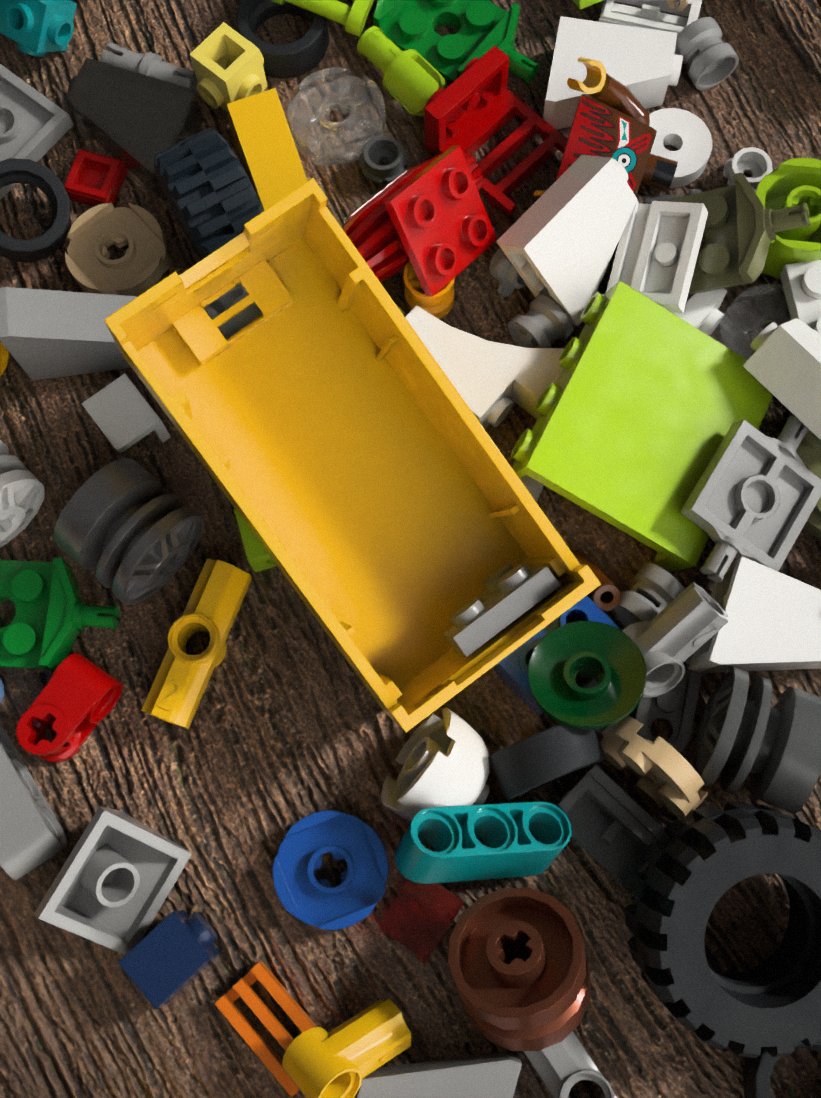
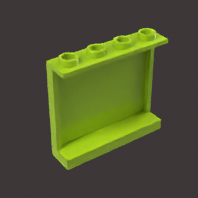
[511,281,774,572]

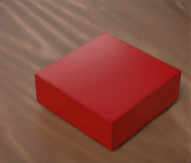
[63,149,128,207]

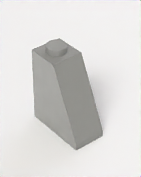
[0,287,137,381]
[354,1051,522,1098]

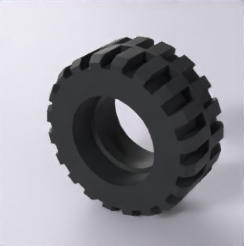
[625,802,821,1058]

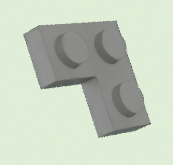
[443,563,561,657]

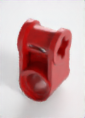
[16,653,124,763]

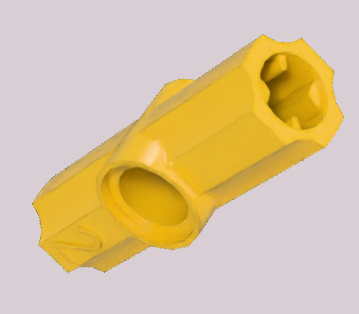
[141,558,252,730]

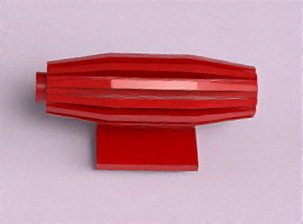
[341,145,498,297]

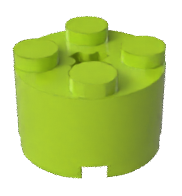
[755,158,821,280]

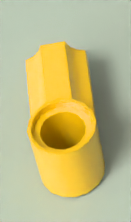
[282,999,411,1098]

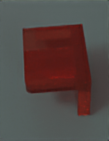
[380,879,465,964]

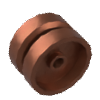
[448,887,591,1051]

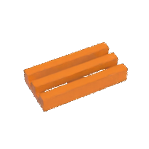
[214,960,317,1098]

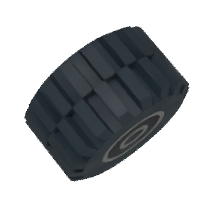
[154,127,264,260]

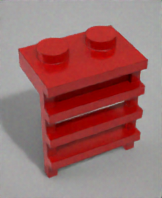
[424,45,567,216]

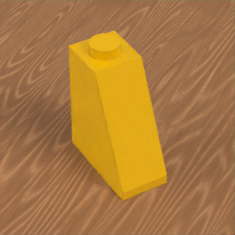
[226,88,308,211]

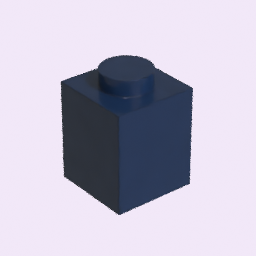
[118,910,221,1009]

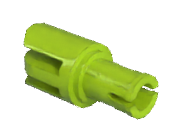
[357,26,448,117]

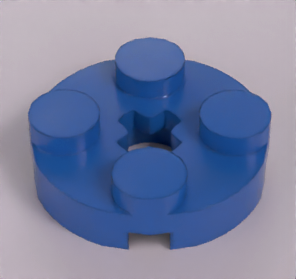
[273,810,389,930]

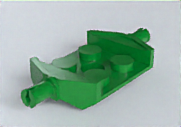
[373,0,540,84]
[0,558,120,670]

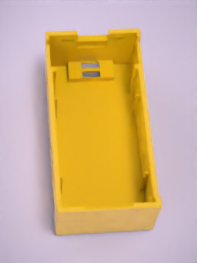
[104,178,601,733]

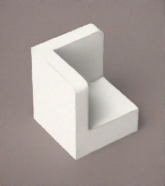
[81,374,171,453]

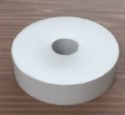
[649,108,712,188]

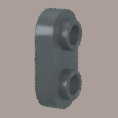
[633,654,702,752]

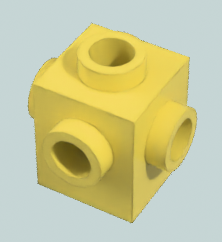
[189,22,268,112]

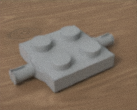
[680,416,821,582]

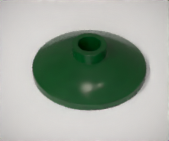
[528,621,647,729]

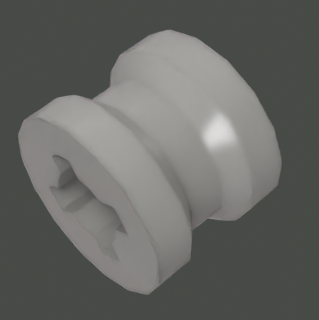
[508,294,573,348]

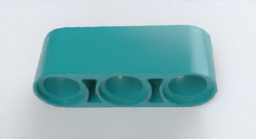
[395,801,572,884]

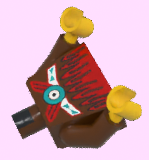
[533,57,678,196]

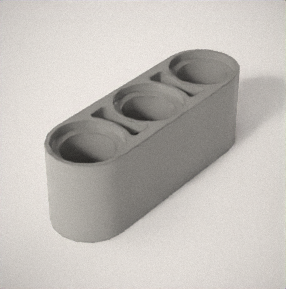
[0,724,68,880]

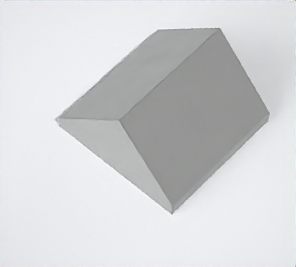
[34,806,192,955]

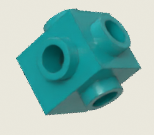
[0,0,77,57]

